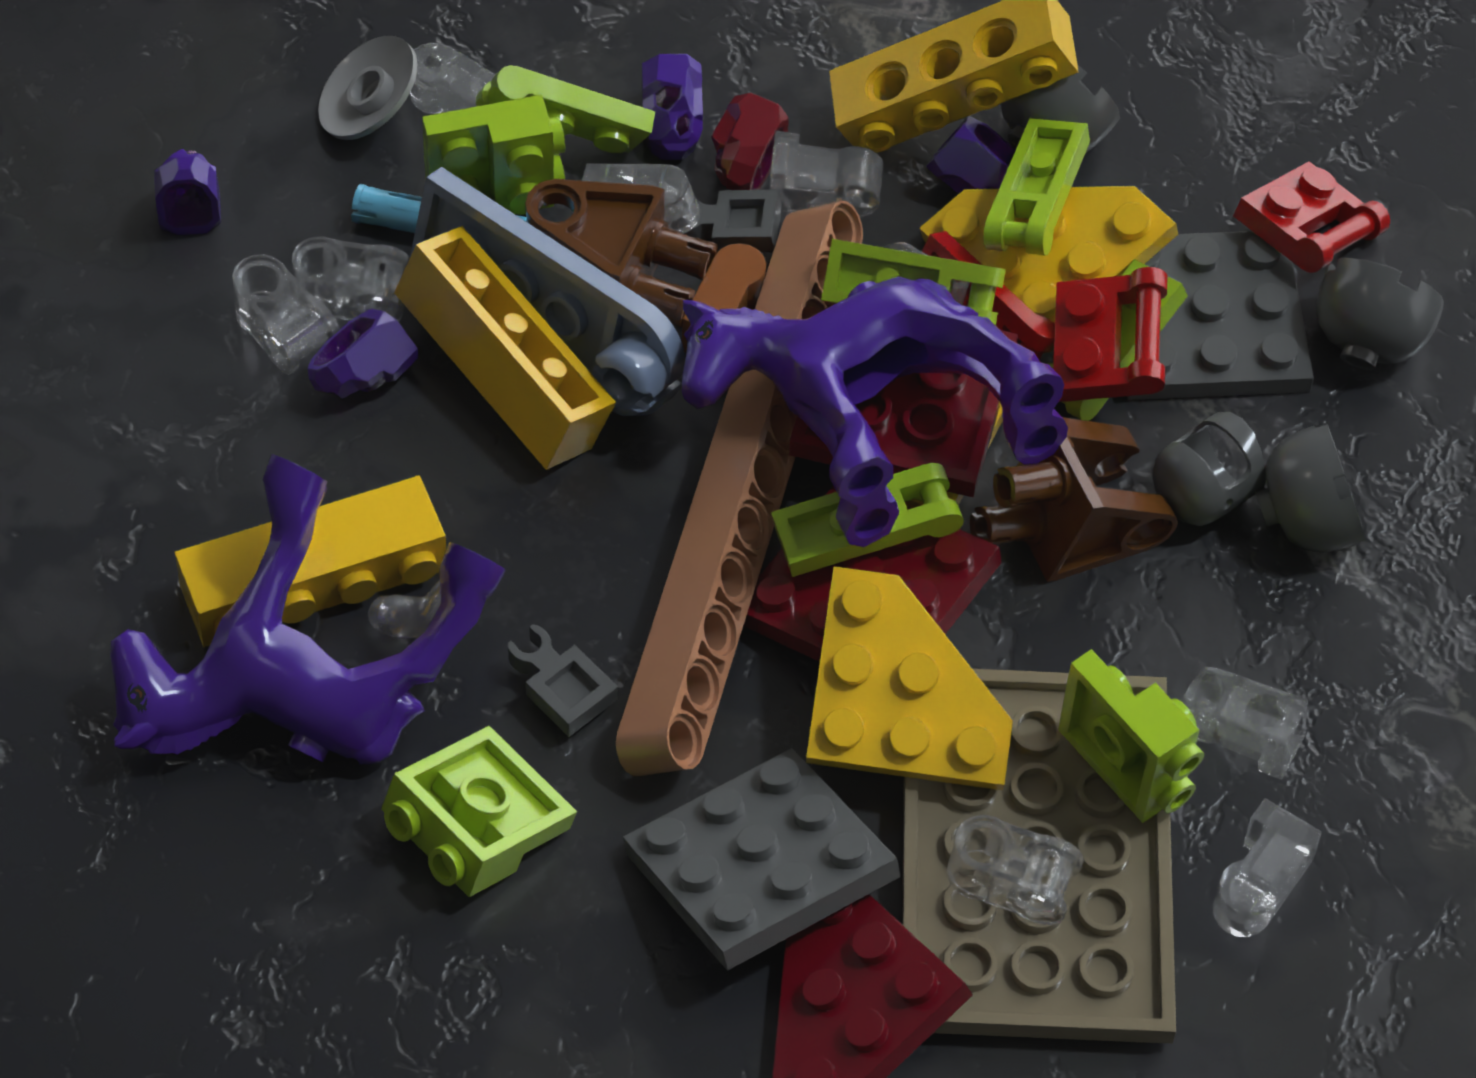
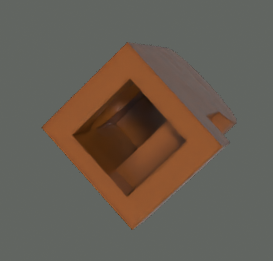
[682,243,766,353]

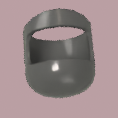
[1152,412,1266,526]

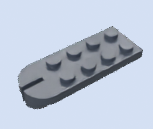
[410,167,685,416]

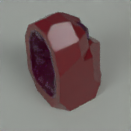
[711,93,789,190]

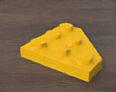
[919,186,1178,323]
[806,566,1013,790]

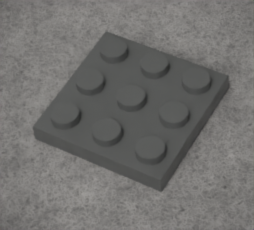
[1127,231,1314,400]
[623,748,900,971]

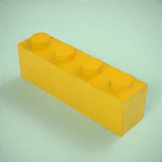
[394,226,616,470]
[175,475,446,647]

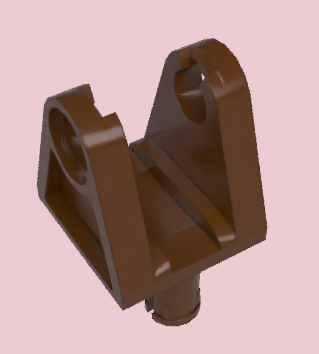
[525,179,718,327]
[970,417,1178,582]

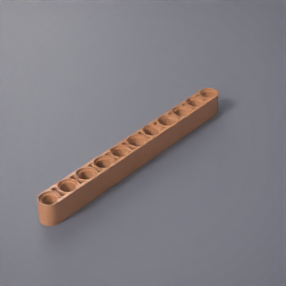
[616,200,863,776]

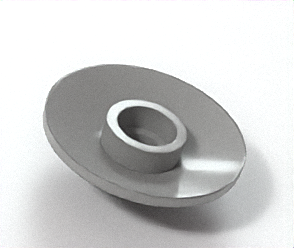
[318,36,418,140]

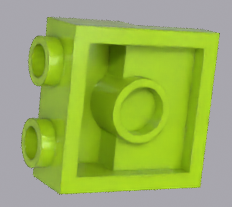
[422,94,566,215]
[1058,649,1204,823]
[381,726,577,897]

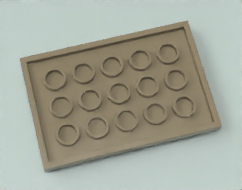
[902,669,1176,1044]

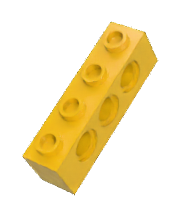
[829,0,1079,157]

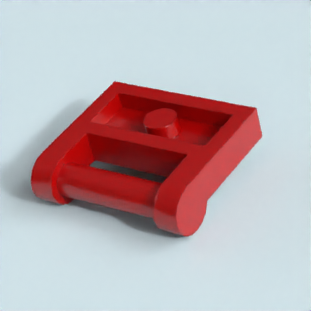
[1233,162,1390,273]
[1053,267,1168,402]

